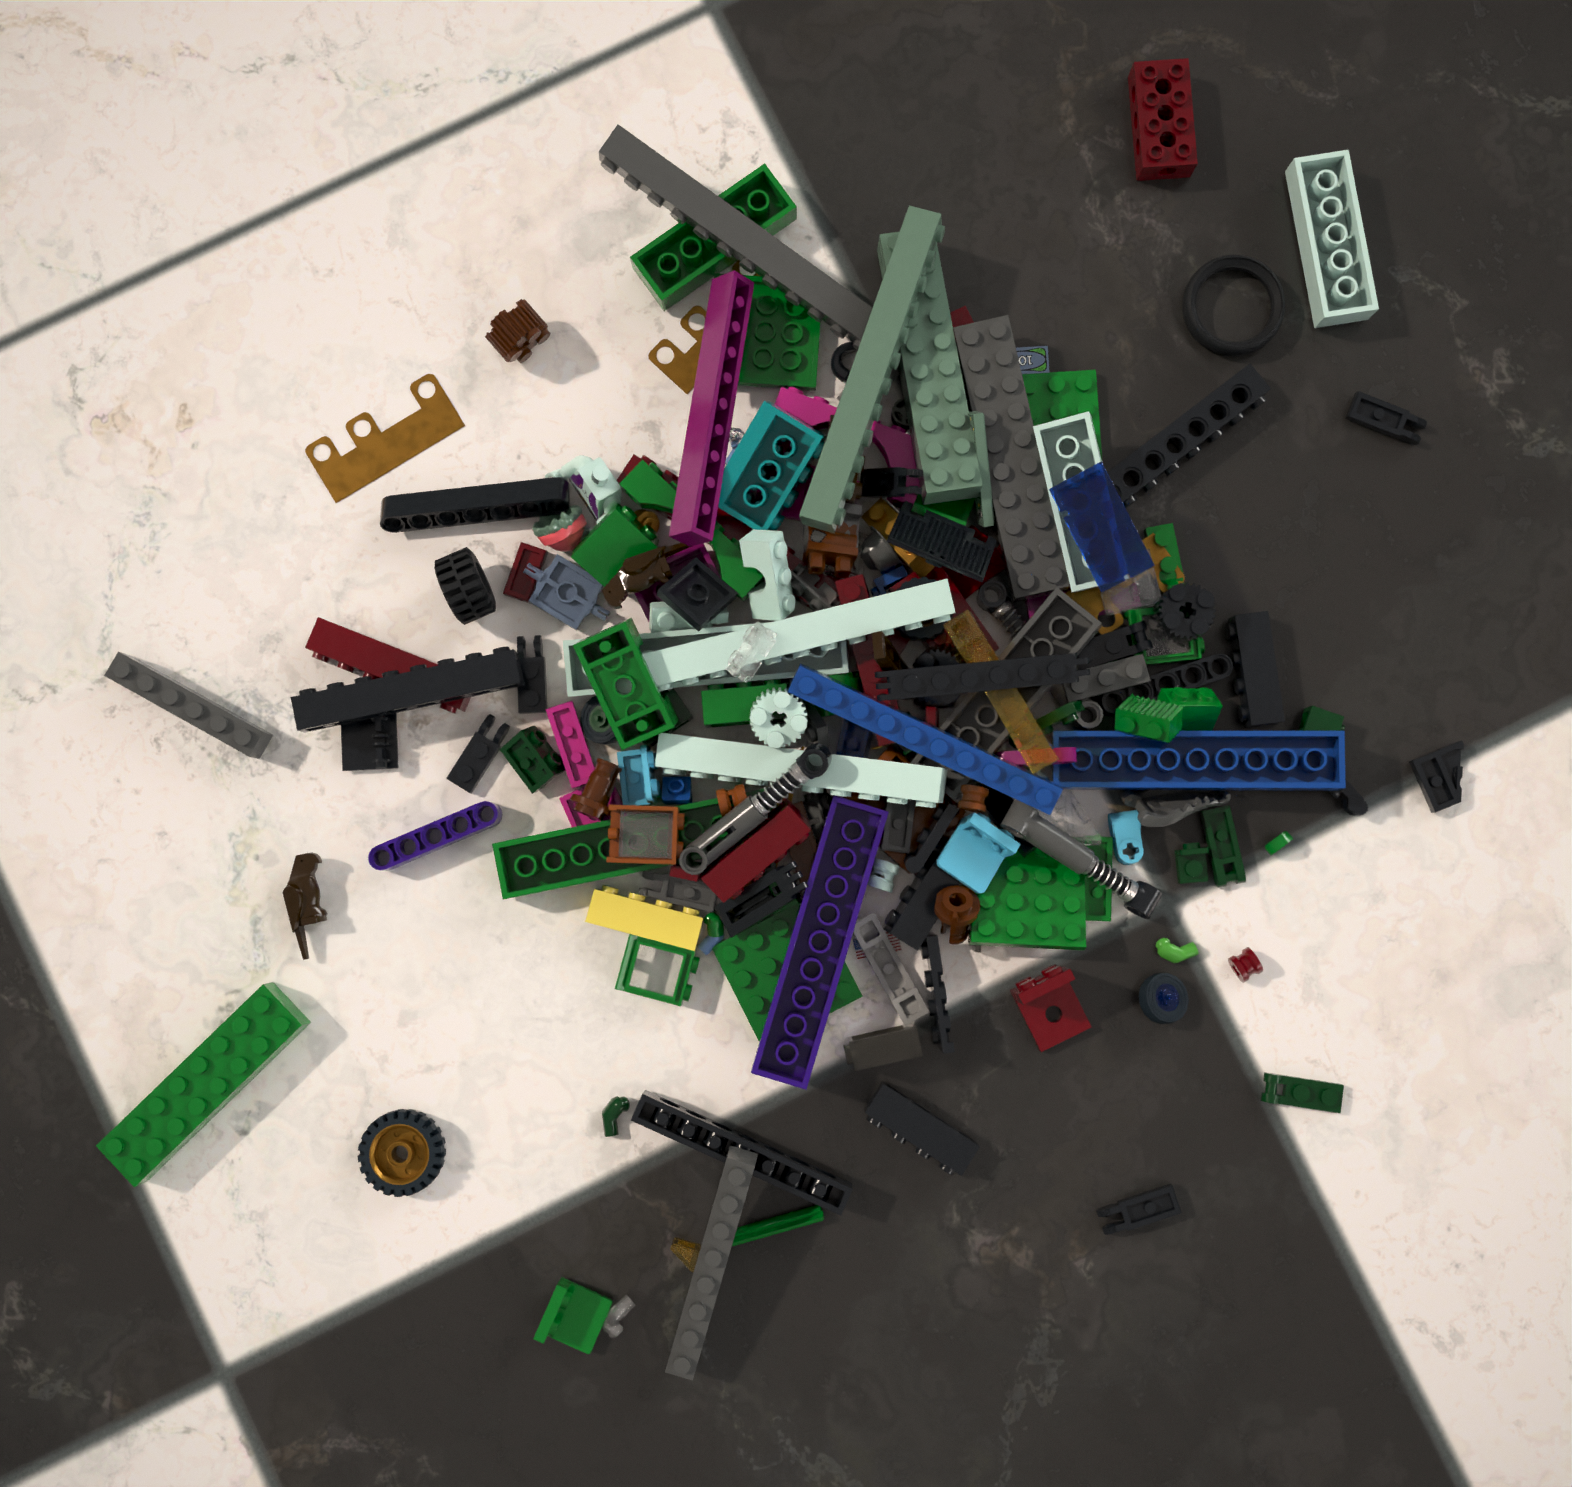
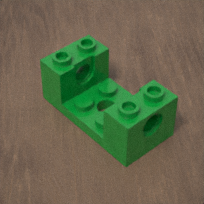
[573,617,679,750]

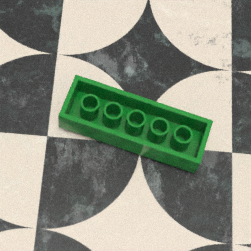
[630,163,797,311]

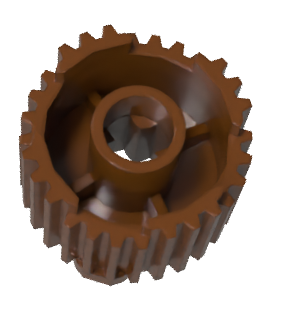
[485,299,551,363]

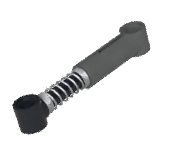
[679,743,832,875]
[1000,800,1162,919]

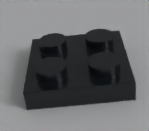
[657,558,738,632]

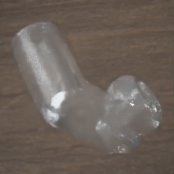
[603,1295,635,1338]

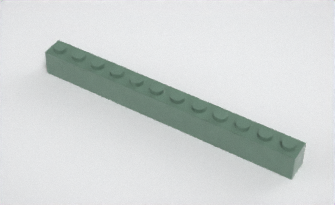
[799,205,945,533]

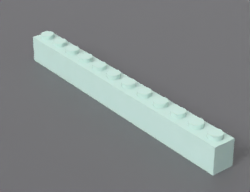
[617,579,956,694]

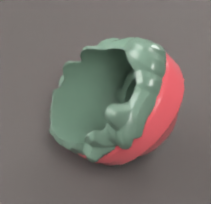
[532,505,587,552]

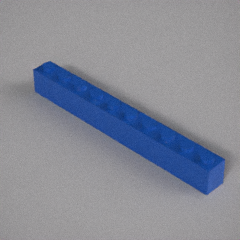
[788,663,1063,815]

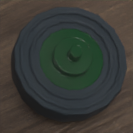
[580,696,617,744]

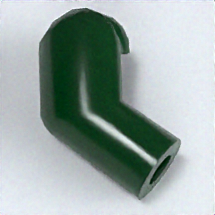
[602,1096,630,1137]

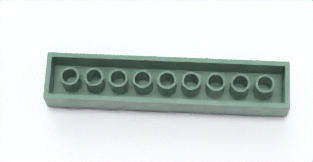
[877,232,983,505]

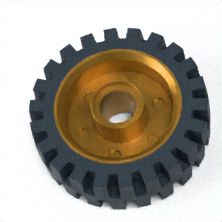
[357,1109,446,1197]

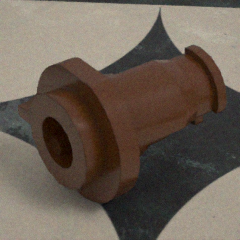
[570,758,622,821]
[934,885,980,944]

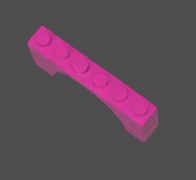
[775,387,920,510]

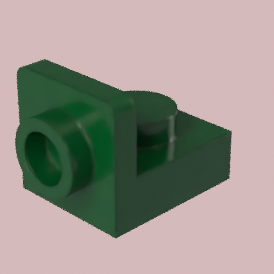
[1174,843,1209,884]

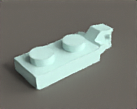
[649,601,729,633]

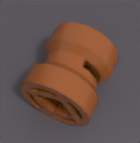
[716,783,747,817]

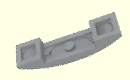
[853,913,930,1026]

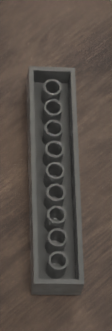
[953,315,1070,603]

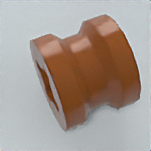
[957,784,989,813]

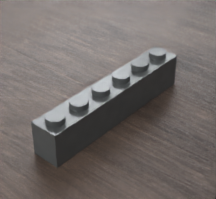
[104,651,273,759]

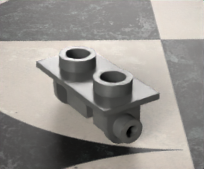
[791,564,841,612]
[803,788,832,844]

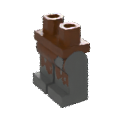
[802,503,862,578]

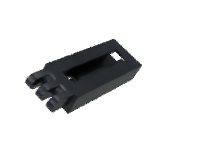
[714,861,809,938]

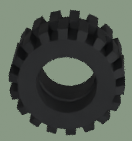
[434,547,496,625]

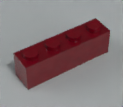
[701,798,811,903]

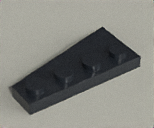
[920,935,955,1054]

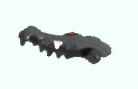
[1121,790,1231,827]

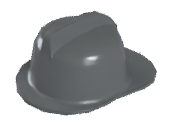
[860,526,911,572]

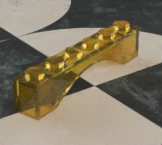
[943,609,1060,774]

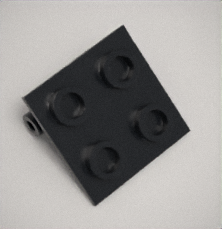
[341,713,399,771]

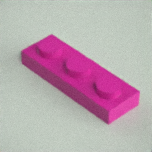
[545,701,595,789]

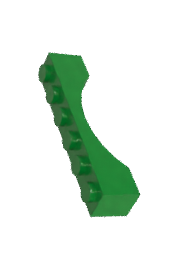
[619,460,765,602]

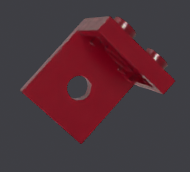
[1010,964,1091,1052]

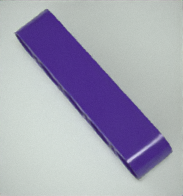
[368,801,503,871]

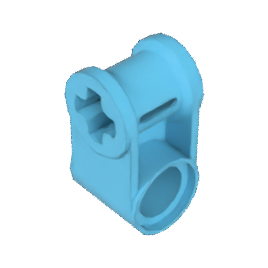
[1108,810,1144,865]

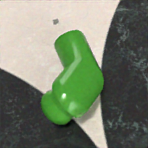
[1155,938,1199,963]

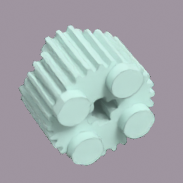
[749,687,808,748]

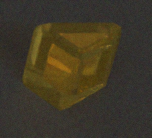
[670,1237,701,1272]

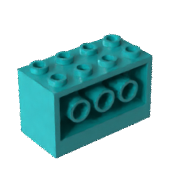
[718,401,827,531]

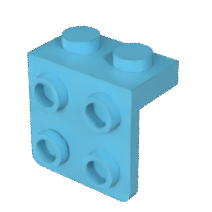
[617,745,661,806]
[937,812,1021,894]

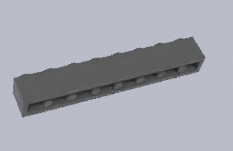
[665,1146,758,1381]

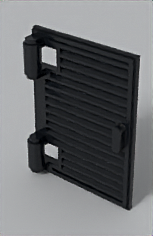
[886,501,997,582]

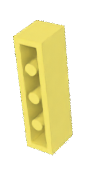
[585,885,705,951]

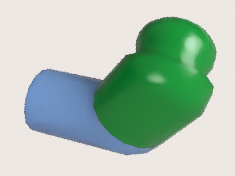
[697,912,724,955]

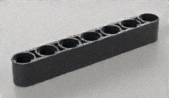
[380,477,570,533]

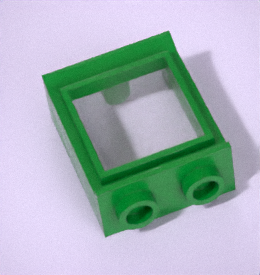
[1123,608,1205,667]
[615,934,700,1007]

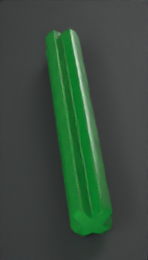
[732,1205,824,1247]

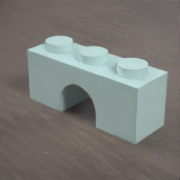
[739,529,796,621]

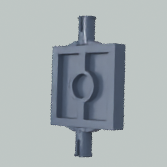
[523,554,610,631]

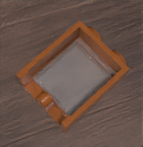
[606,805,685,865]

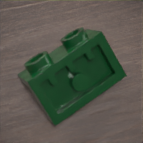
[499,726,566,794]

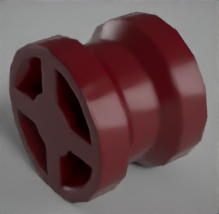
[1228,947,1263,983]

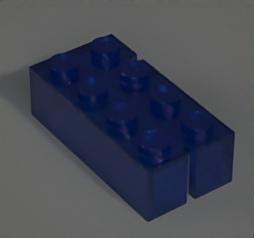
[1049,461,1155,593]

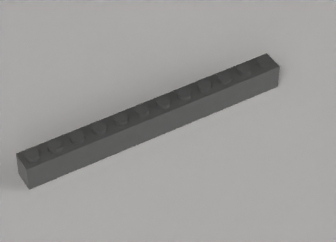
[599,124,873,351]

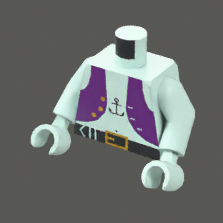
[545,455,622,536]

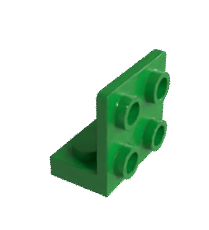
[533,1277,613,1354]

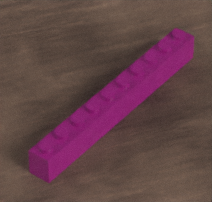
[669,270,754,546]

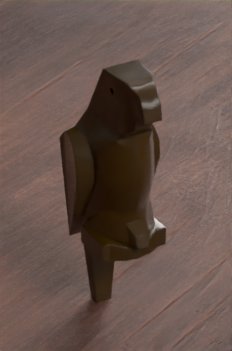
[602,543,692,609]
[282,852,327,960]

